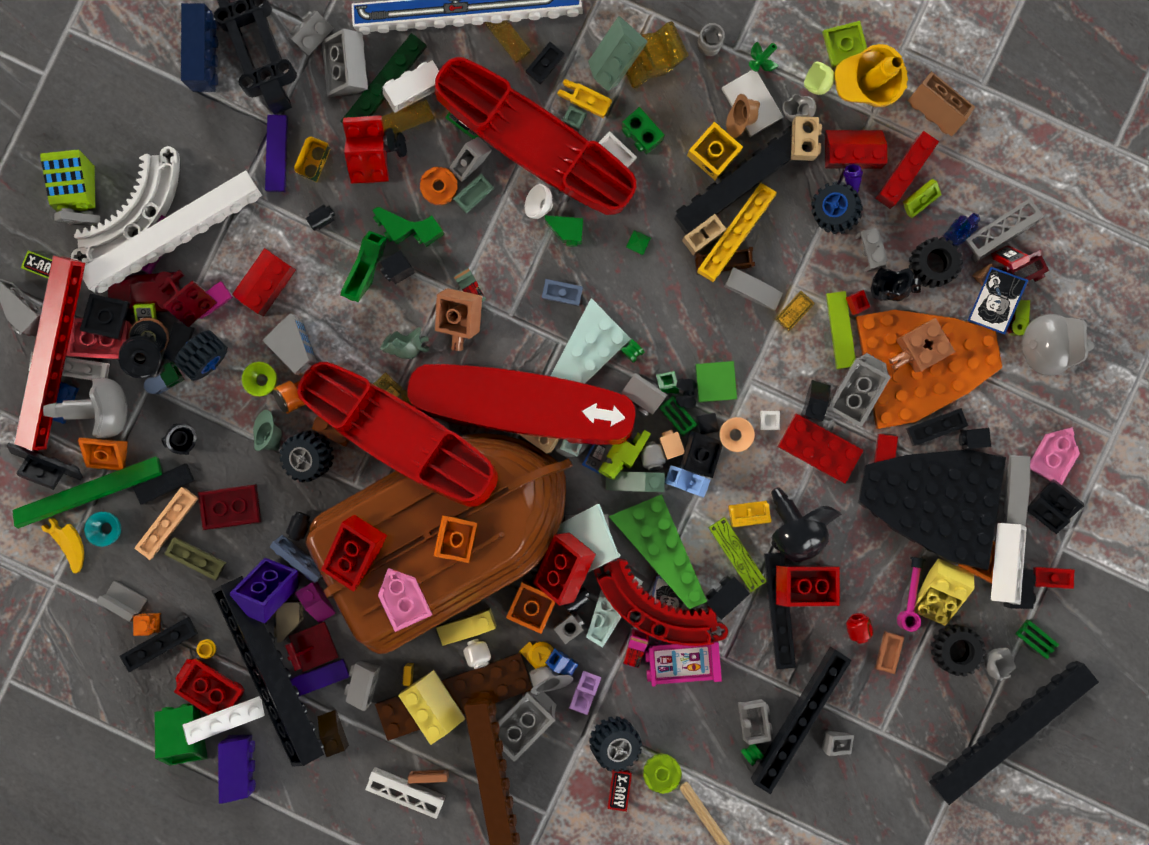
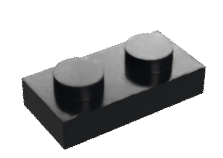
[526,42,565,85]

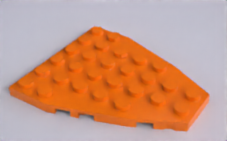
[855,310,1003,429]

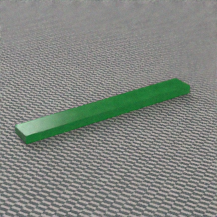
[13,456,162,529]

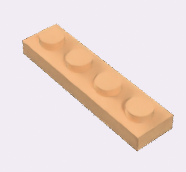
[134,487,199,560]

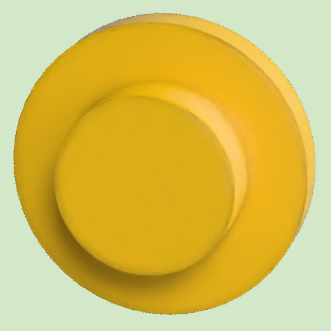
[196,639,216,659]

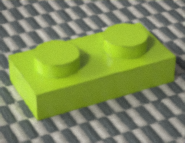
[903,179,942,218]

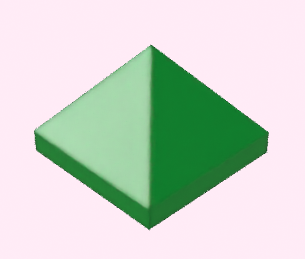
[626,230,651,255]

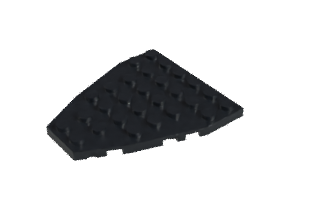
[858,449,1006,571]

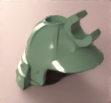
[380,327,429,359]

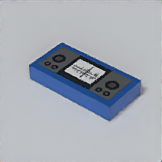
[582,444,607,474]

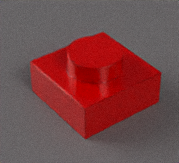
[846,290,870,315]

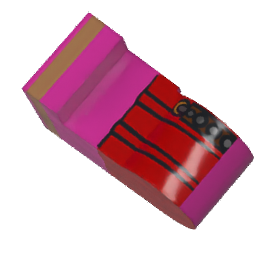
[623,628,649,668]

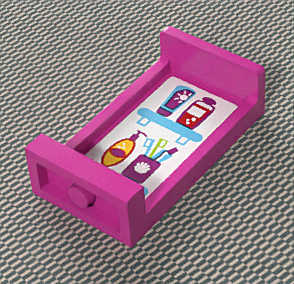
[645,641,722,687]

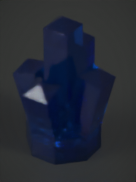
[942,213,980,246]

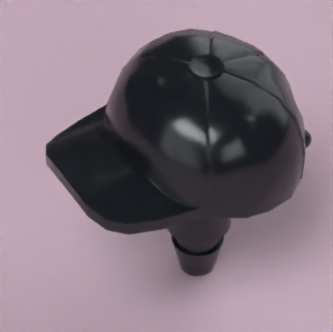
[771,487,842,562]

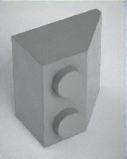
[621,373,667,416]
[344,660,381,711]

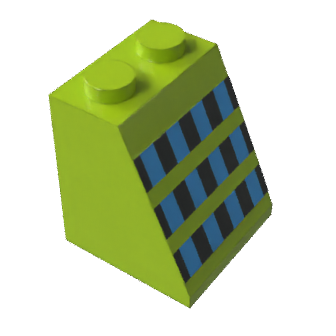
[40,149,95,212]

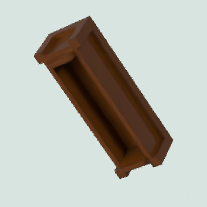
[694,247,755,275]

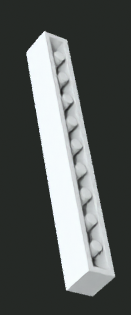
[83,170,262,294]

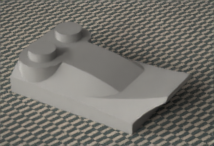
[827,353,891,427]
[498,692,557,762]

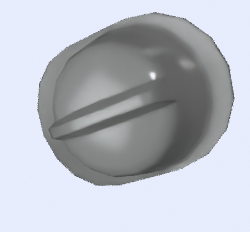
[530,666,574,694]

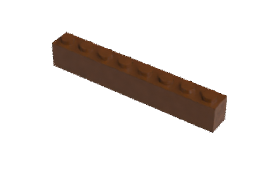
[464,696,520,845]

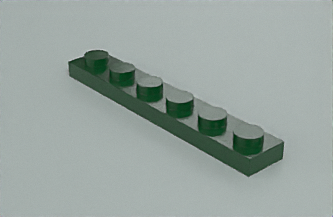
[340,33,427,124]

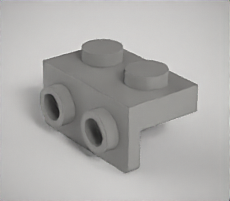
[288,11,334,56]

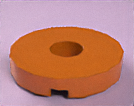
[420,167,458,205]

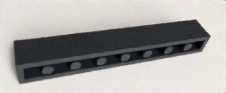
[674,125,809,235]
[751,646,852,794]

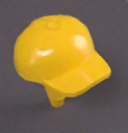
[834,44,908,108]

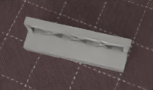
[965,198,1044,263]

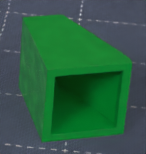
[155,703,207,766]

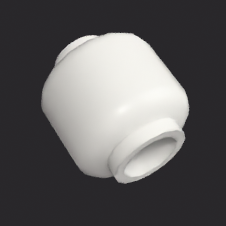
[463,639,491,669]

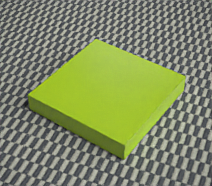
[822,21,867,68]

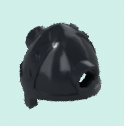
[161,423,197,455]

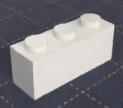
[383,60,439,113]

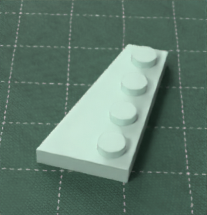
[586,570,643,648]

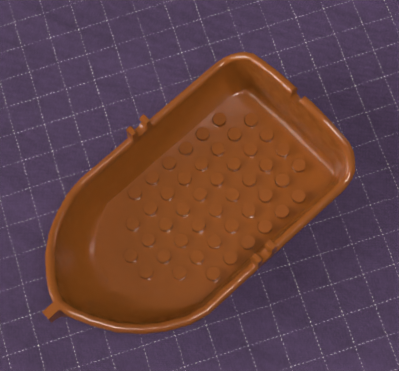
[306,433,573,654]

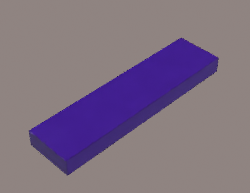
[265,115,288,192]
[290,658,350,697]

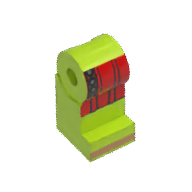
[1007,300,1030,336]

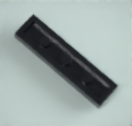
[120,617,198,673]

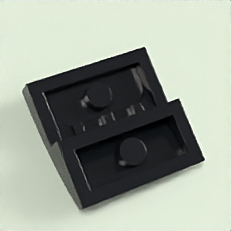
[1027,479,1084,534]

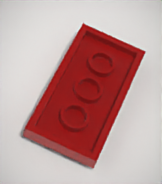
[777,413,864,484]

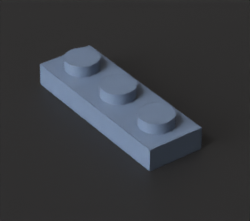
[270,535,322,583]

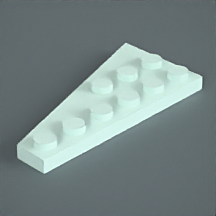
[551,298,631,384]

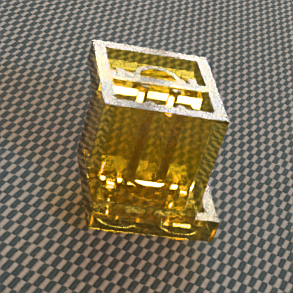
[626,21,689,89]

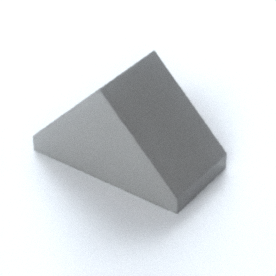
[821,729,854,756]

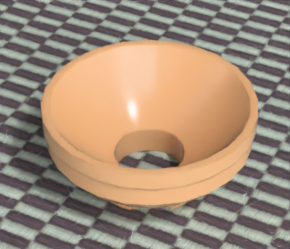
[719,417,755,452]

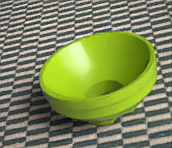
[241,362,278,397]

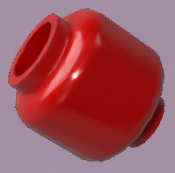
[846,613,874,644]

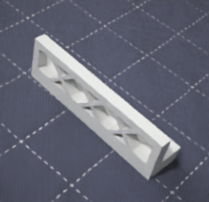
[365,767,446,819]

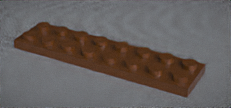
[375,653,533,741]

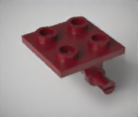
[158,269,217,327]
[285,621,339,672]

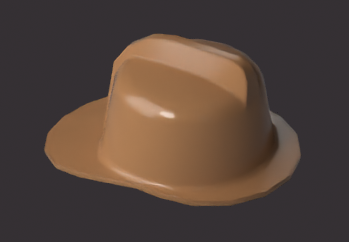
[726,94,760,138]

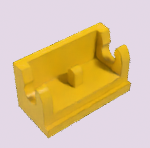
[728,501,771,527]

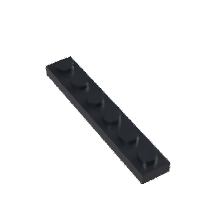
[764,552,796,670]

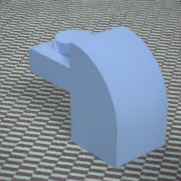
[665,465,711,498]

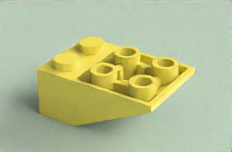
[914,558,975,626]

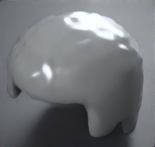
[782,94,816,122]
[984,647,1016,680]

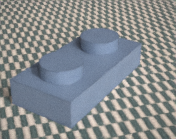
[542,279,583,306]

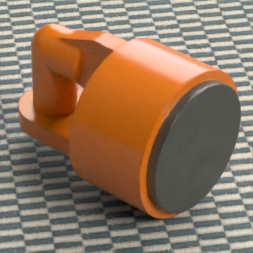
[273,379,306,414]

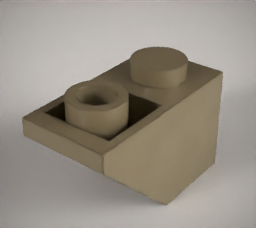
[273,600,304,643]

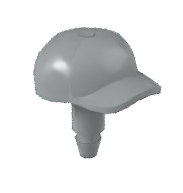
[1021,314,1094,376]
[43,378,127,439]

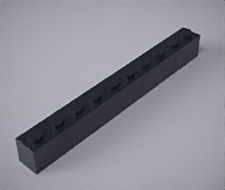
[929,661,1099,805]

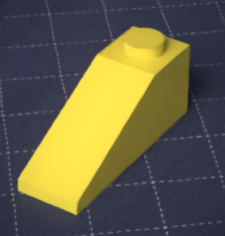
[436,608,497,646]

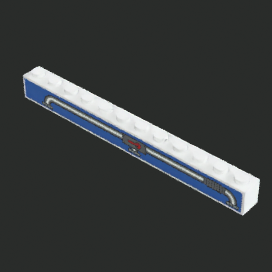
[352,0,583,35]

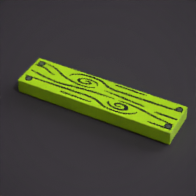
[708,517,767,592]

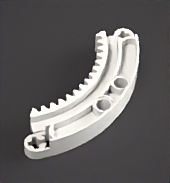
[71,146,180,265]

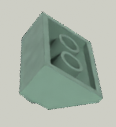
[588,16,648,91]

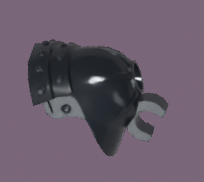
[871,267,921,301]

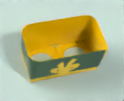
[294,137,331,182]

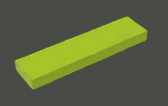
[826,291,856,369]

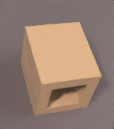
[659,430,685,460]

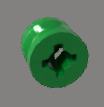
[621,339,645,363]
[740,744,765,766]

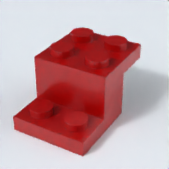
[343,116,389,184]

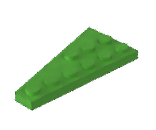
[609,494,707,609]

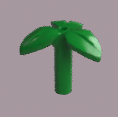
[749,42,779,72]

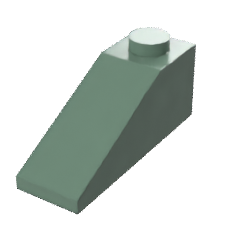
[606,471,665,492]

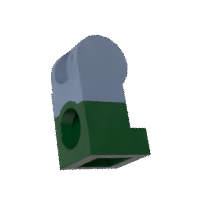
[144,362,185,394]

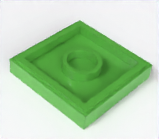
[695,361,737,402]

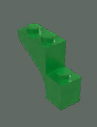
[372,207,445,247]
[340,231,387,302]

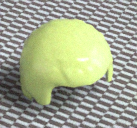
[804,61,835,95]

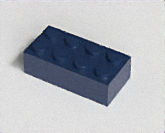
[181,3,219,92]

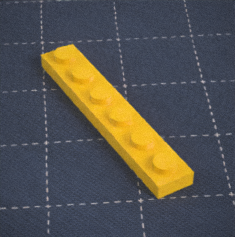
[697,183,777,282]

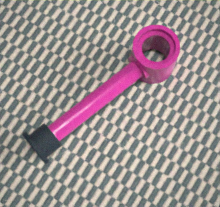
[897,557,926,632]

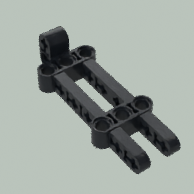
[214,0,297,115]

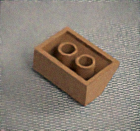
[907,71,975,137]

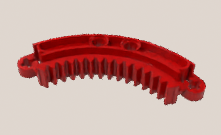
[593,558,728,646]

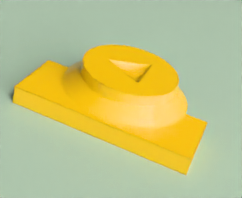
[519,641,555,669]

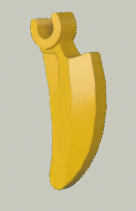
[41,518,84,573]

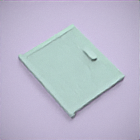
[557,504,621,572]

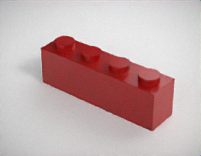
[875,131,939,209]

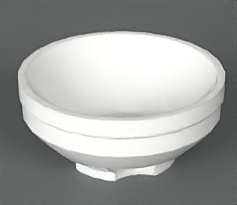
[525,184,553,219]

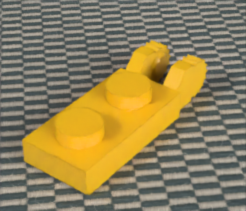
[557,79,612,119]

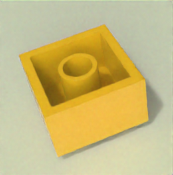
[687,122,743,181]

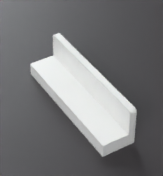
[991,523,1027,605]

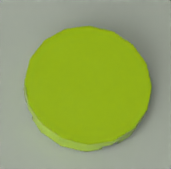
[643,754,682,794]

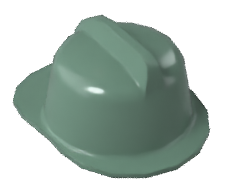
[253,410,282,451]

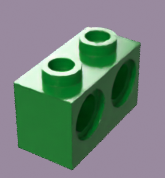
[622,107,665,155]

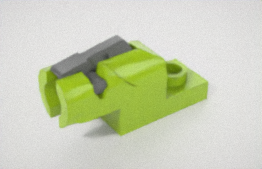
[598,430,651,480]

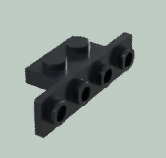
[7,443,83,490]

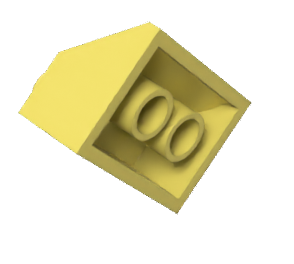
[398,670,466,745]

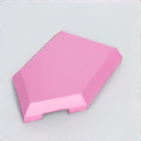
[1030,427,1080,485]
[378,568,432,632]

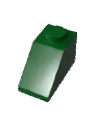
[545,215,583,247]

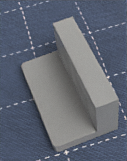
[96,581,147,622]

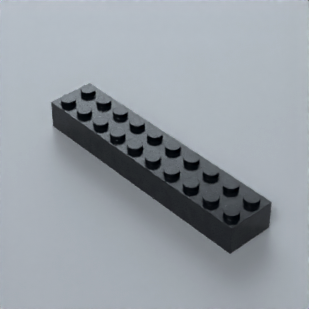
[212,576,324,767]

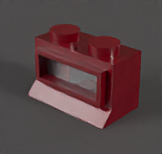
[1000,249,1049,287]

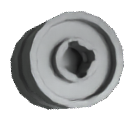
[697,23,725,56]

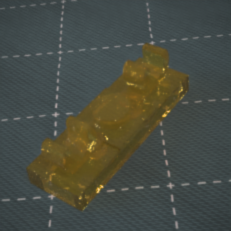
[382,100,434,134]

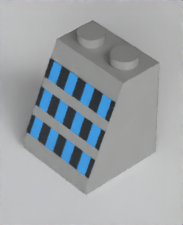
[263,313,317,376]

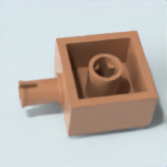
[435,288,482,351]
[889,318,955,373]

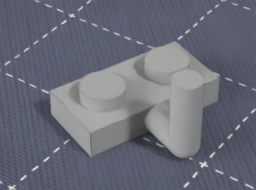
[54,208,100,226]

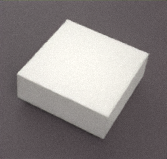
[760,411,780,430]

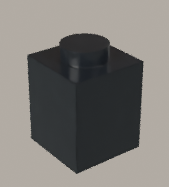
[959,428,991,449]

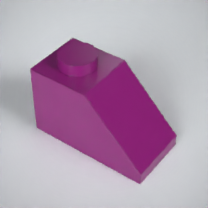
[295,582,336,623]

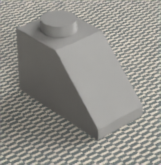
[449,136,492,182]

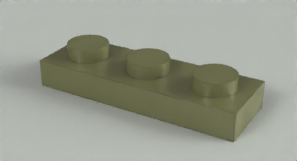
[164,537,226,581]

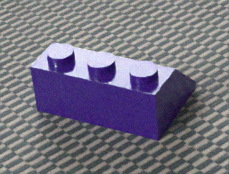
[230,558,298,623]
[218,735,256,804]

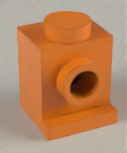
[133,613,161,636]

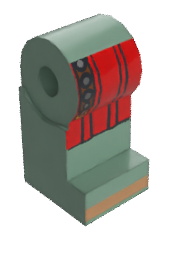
[453,268,486,302]

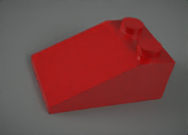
[321,514,387,592]

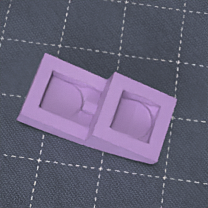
[569,671,601,715]

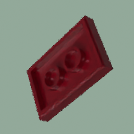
[198,484,261,530]

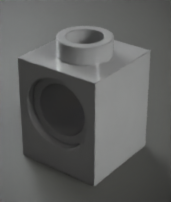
[554,613,585,644]

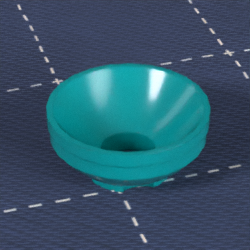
[84,511,121,547]

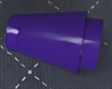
[843,164,863,193]

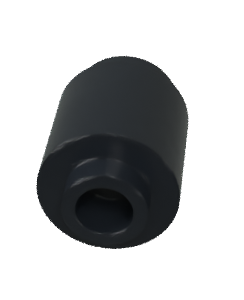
[306,204,336,231]
[286,511,311,541]
[564,586,590,613]

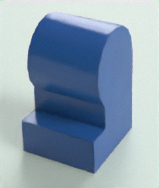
[545,648,579,676]

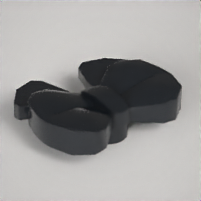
[383,128,407,158]
[675,378,697,409]

